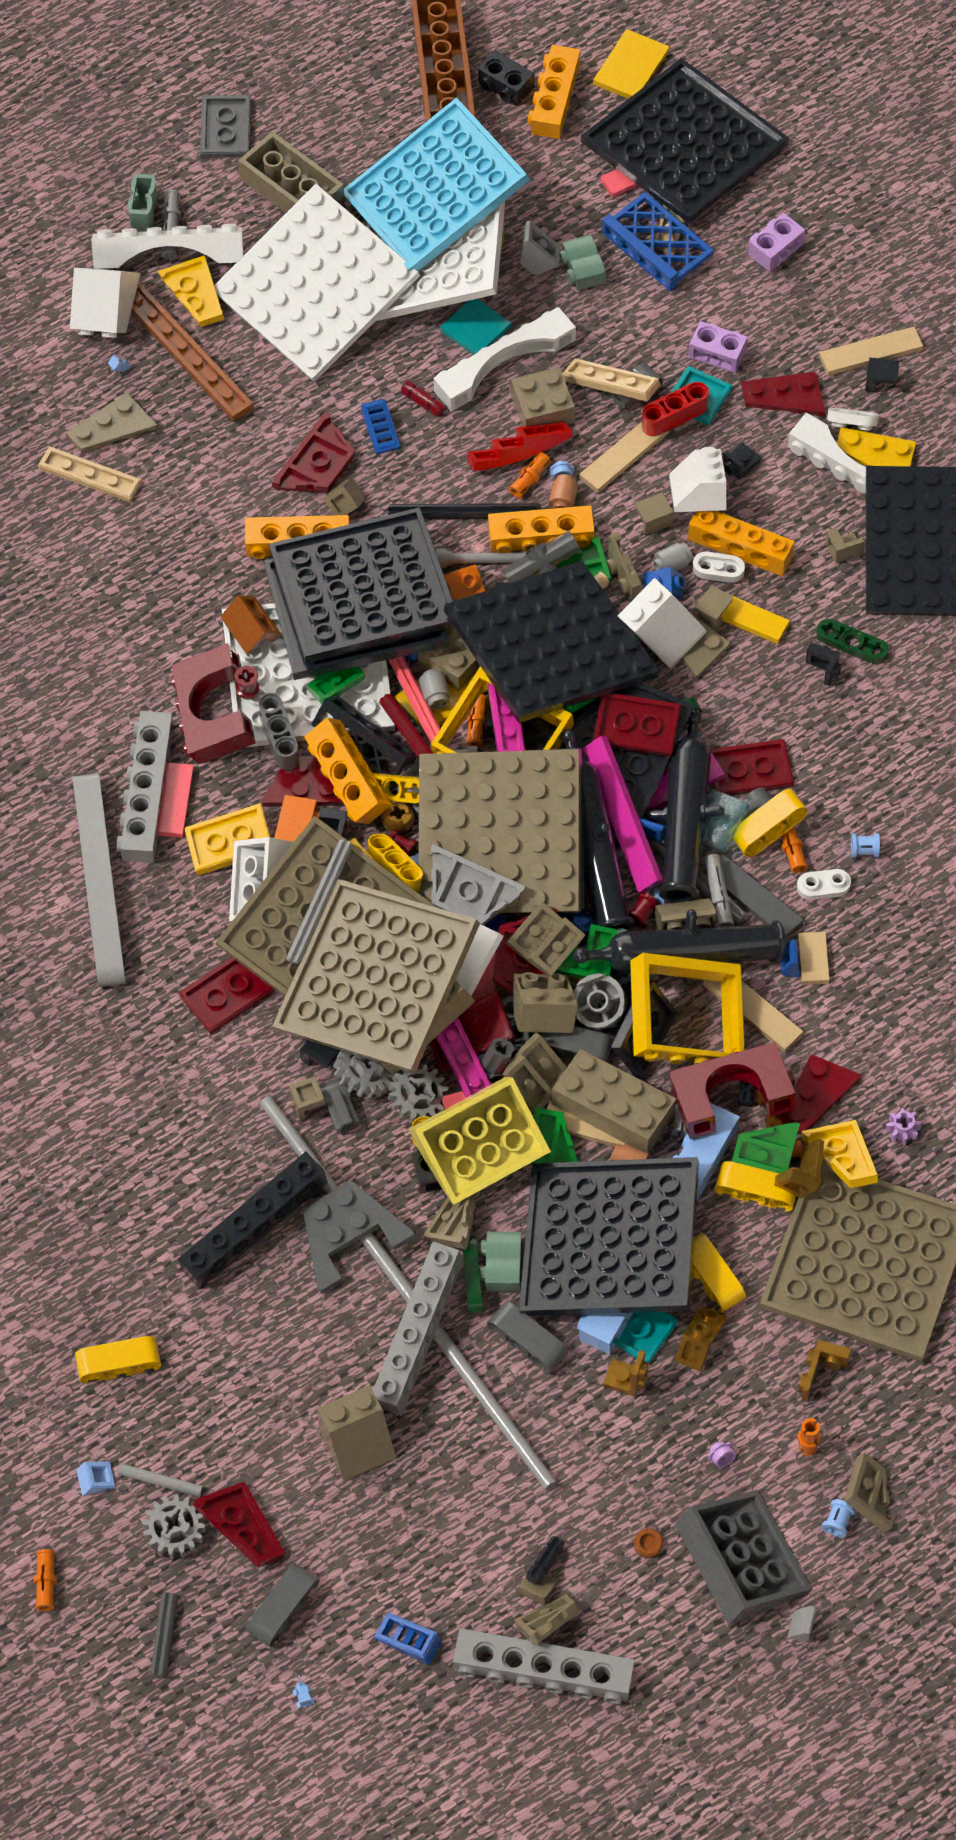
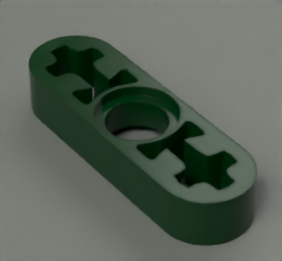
[816,619,888,664]
[462,1236,483,1315]

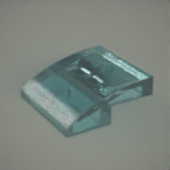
[701,788,750,853]

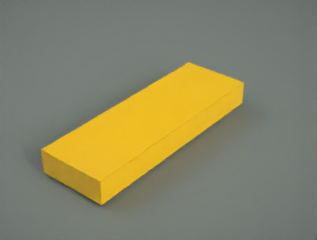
[722,594,790,644]

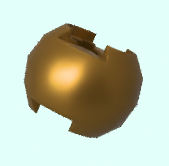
[381,801,415,834]

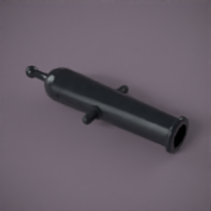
[647,710,725,903]
[561,729,635,930]
[573,909,786,986]

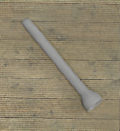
[436,548,525,569]

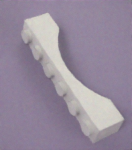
[92,224,244,269]
[434,307,576,412]
[788,413,866,493]

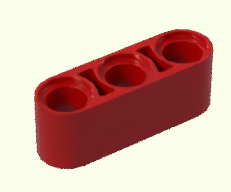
[642,382,709,436]

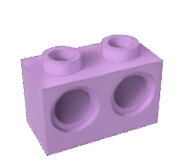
[748,213,805,272]
[689,321,747,373]

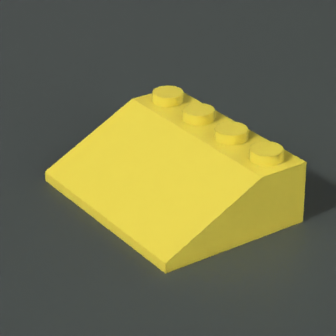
[409,1077,551,1205]

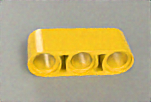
[731,789,808,857]
[367,834,423,894]
[714,1161,797,1212]
[692,1233,746,1313]
[75,1336,161,1384]

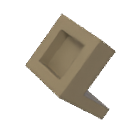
[324,477,365,515]
[635,493,674,536]
[825,528,865,564]
[694,585,733,632]
[289,1076,325,1122]

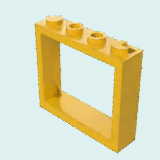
[431,666,574,754]
[630,953,744,1064]

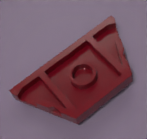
[272,412,356,493]
[262,756,360,807]
[492,909,557,995]

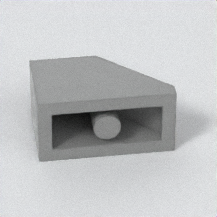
[520,220,560,275]

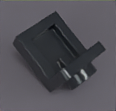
[805,642,842,686]

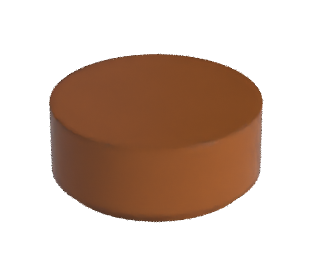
[634,1528,663,1559]

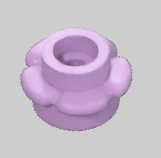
[708,1442,736,1468]

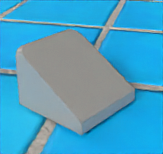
[788,1606,816,1643]

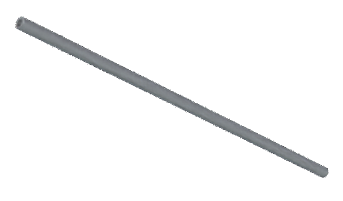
[260,1096,557,1491]

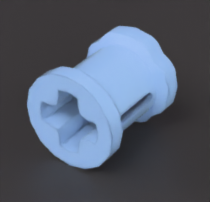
[851,833,880,858]
[822,1499,856,1538]

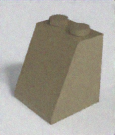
[317,1385,396,1482]

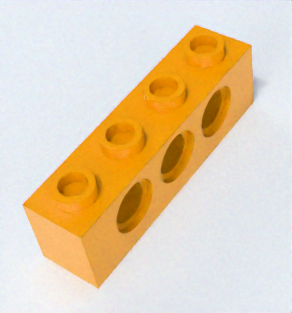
[528,45,580,139]
[488,506,594,553]
[688,511,795,577]
[245,515,349,559]
[304,717,392,824]

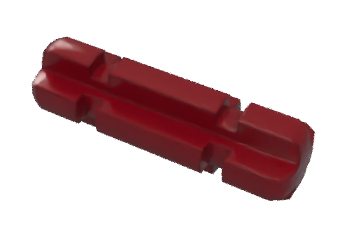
[401,381,445,417]

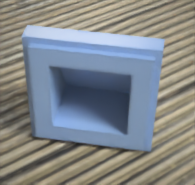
[76,1461,116,1496]

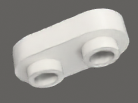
[827,408,879,430]
[693,552,745,583]
[797,869,851,900]

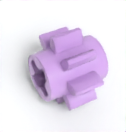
[886,1108,921,1145]

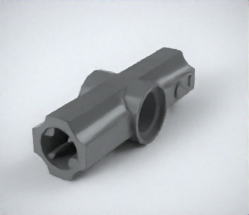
[502,530,581,583]

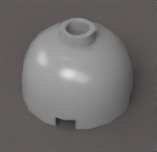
[574,973,627,1030]

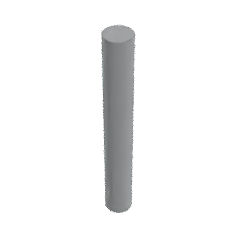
[118,1463,204,1497]

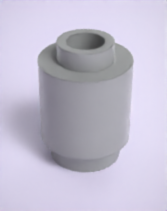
[652,542,693,571]
[419,669,451,710]

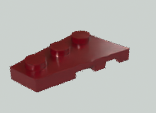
[741,371,825,417]
[780,1054,862,1135]
[192,1482,285,1568]

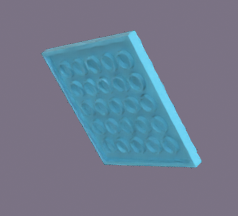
[344,97,530,271]

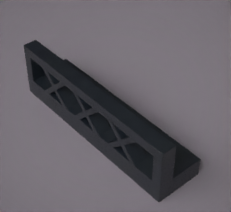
[311,695,417,785]

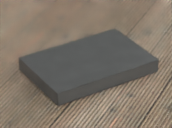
[200,95,251,158]

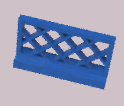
[602,192,714,292]

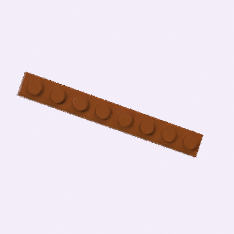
[131,282,254,422]

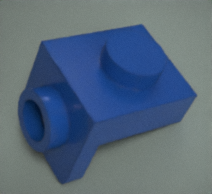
[643,567,685,599]

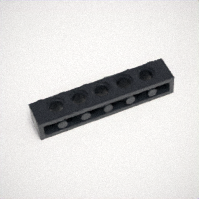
[177,1151,328,1289]

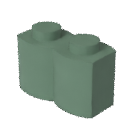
[128,174,158,232]
[559,235,606,291]
[480,1231,522,1292]

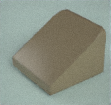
[519,1574,558,1605]

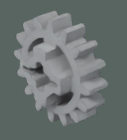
[333,1051,393,1099]
[388,1064,448,1123]
[142,1494,206,1559]

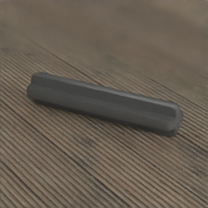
[150,1592,178,1679]

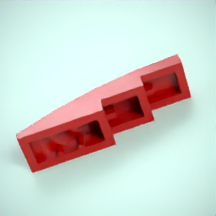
[467,422,572,471]

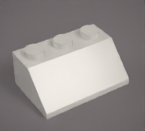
[669,447,726,512]
[229,837,294,921]
[456,925,503,995]

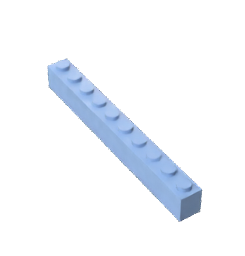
[577,1103,740,1355]

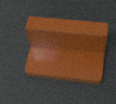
[221,595,281,654]

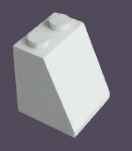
[70,268,140,338]
[618,578,707,669]

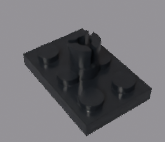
[611,980,678,1080]

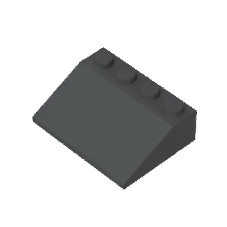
[675,1490,811,1625]

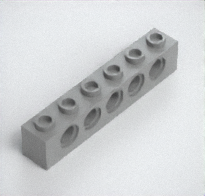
[117,711,174,863]
[373,1242,464,1416]
[453,1628,635,1704]

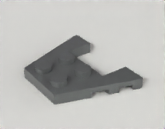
[303,1180,416,1294]

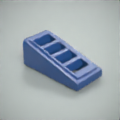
[361,399,400,455]
[374,1612,443,1665]

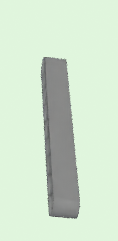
[73,773,126,987]

